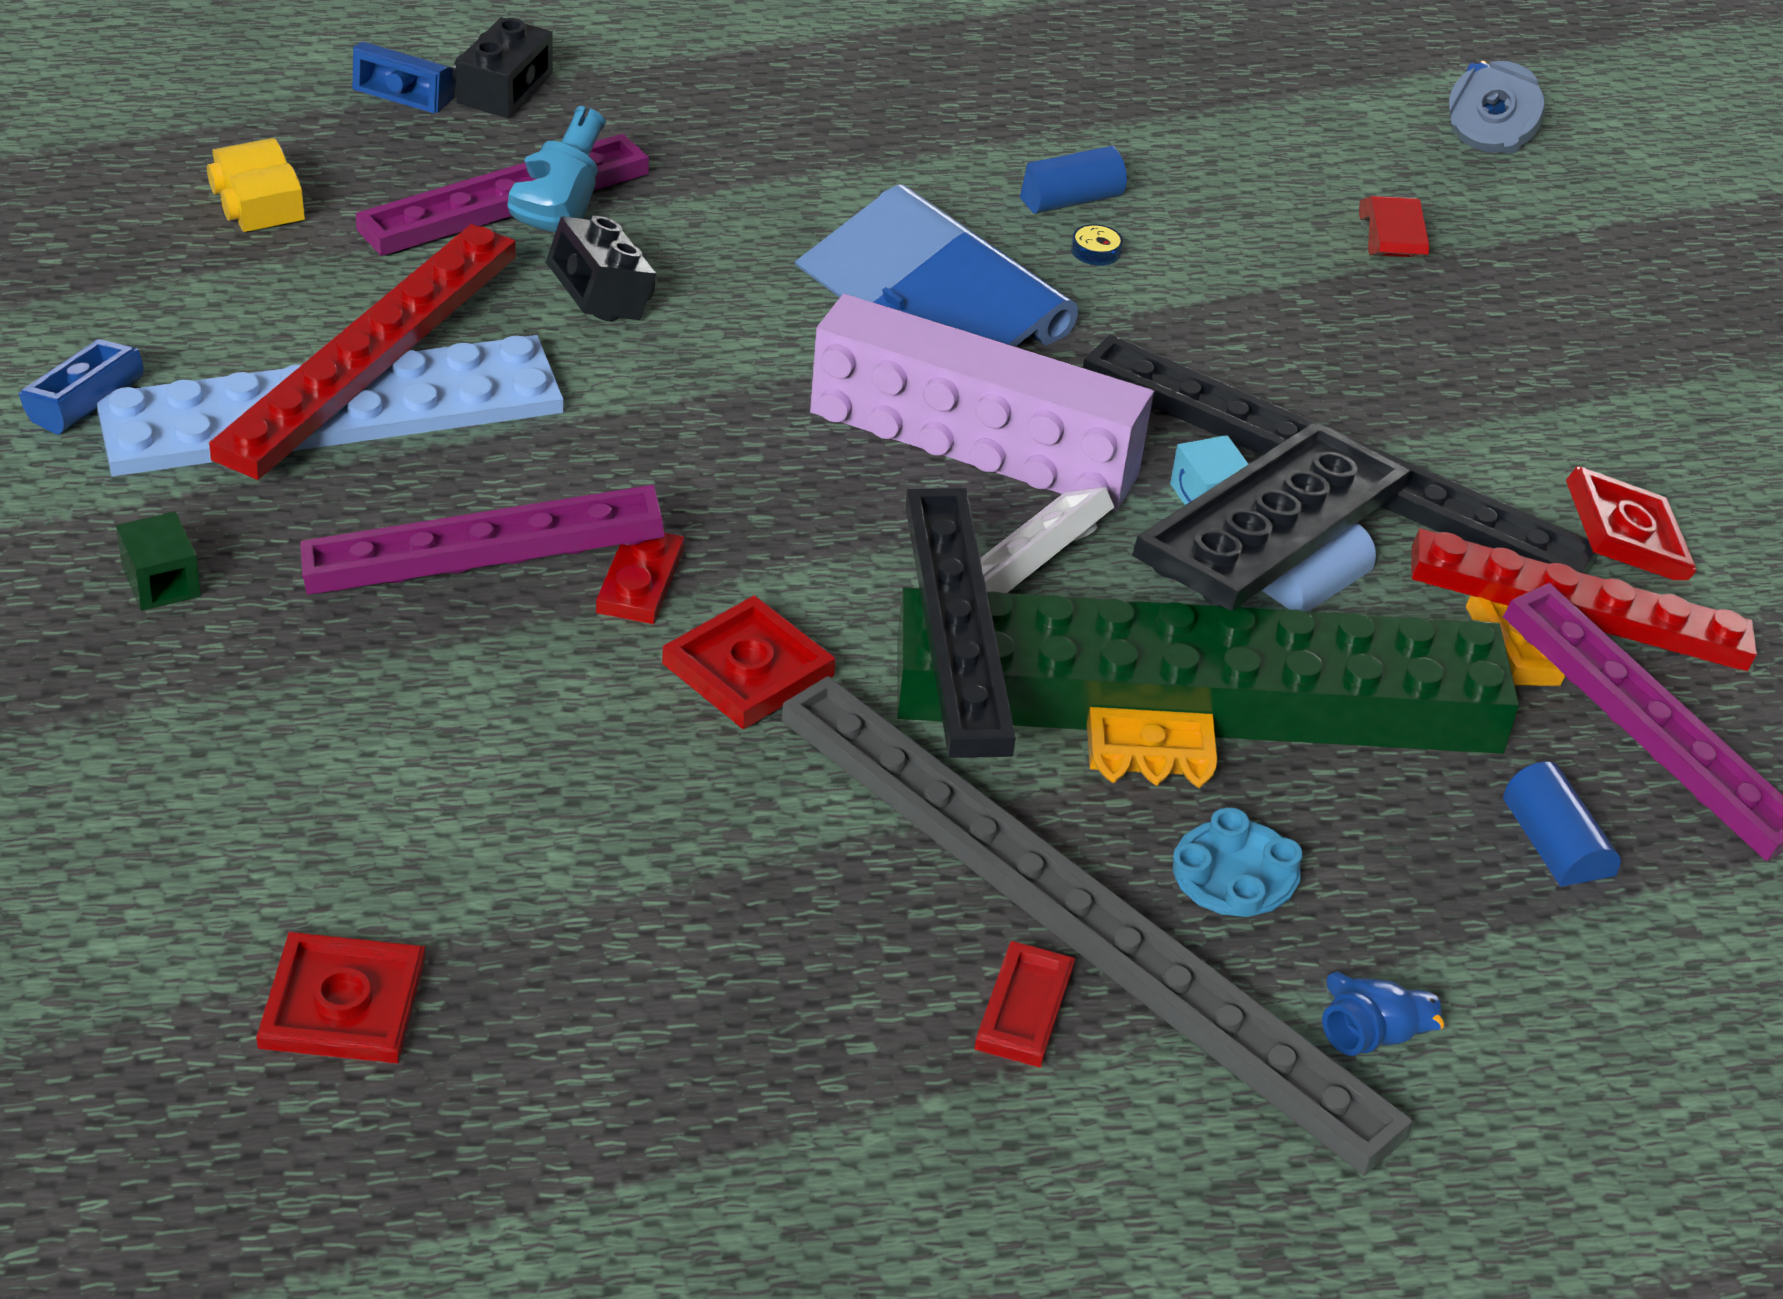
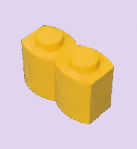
[207,138,305,232]

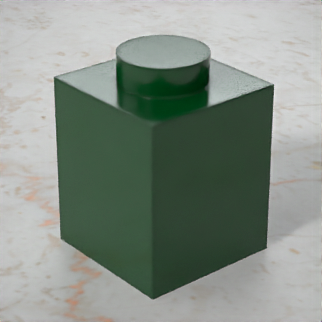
[116,511,201,611]

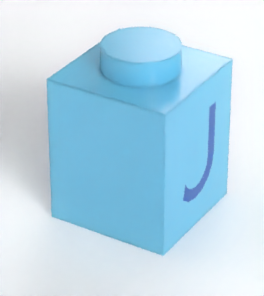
[1170,435,1248,505]

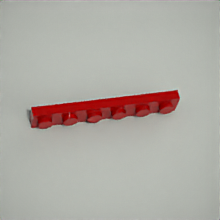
[1411,528,1757,671]

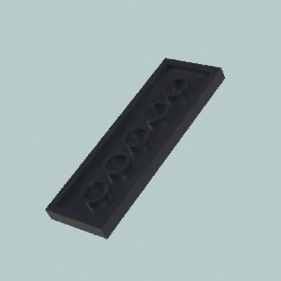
[1132,421,1410,611]

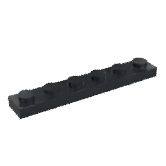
[905,488,1016,758]

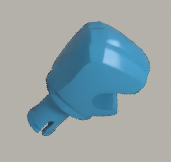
[508,106,606,232]

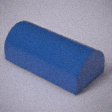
[352,42,456,113]
[1020,145,1127,214]
[18,339,144,435]
[1503,761,1621,887]

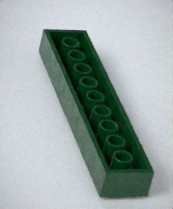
[897,587,1519,754]

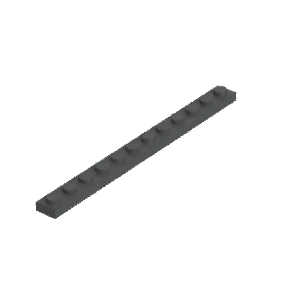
[782,676,1413,1176]

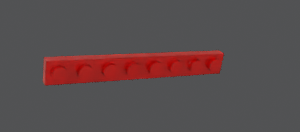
[209,224,516,480]

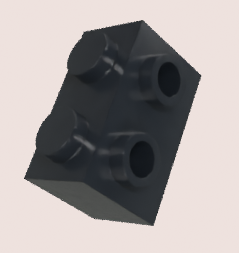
[452,17,553,118]
[546,216,656,322]

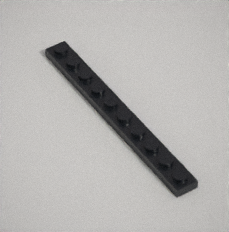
[1083,334,1598,574]

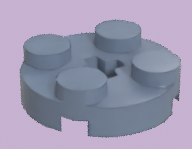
[1449,61,1545,153]

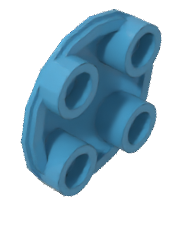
[1172,808,1302,917]

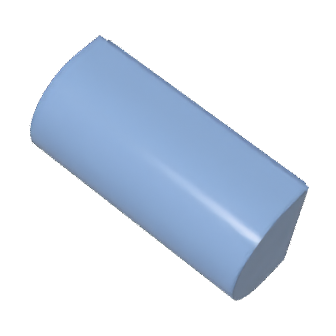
[1261,523,1376,611]

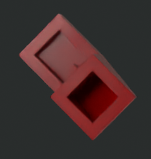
[1359,196,1429,258]

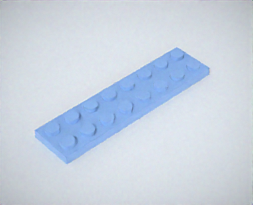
[97,335,563,476]

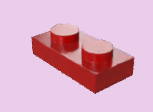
[596,532,684,624]

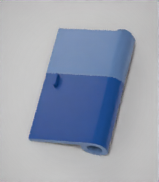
[795,184,1078,347]

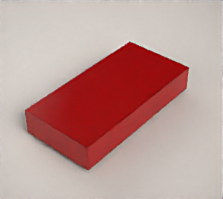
[974,941,1075,1068]

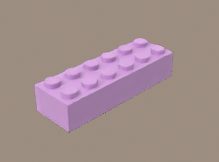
[810,293,1154,512]

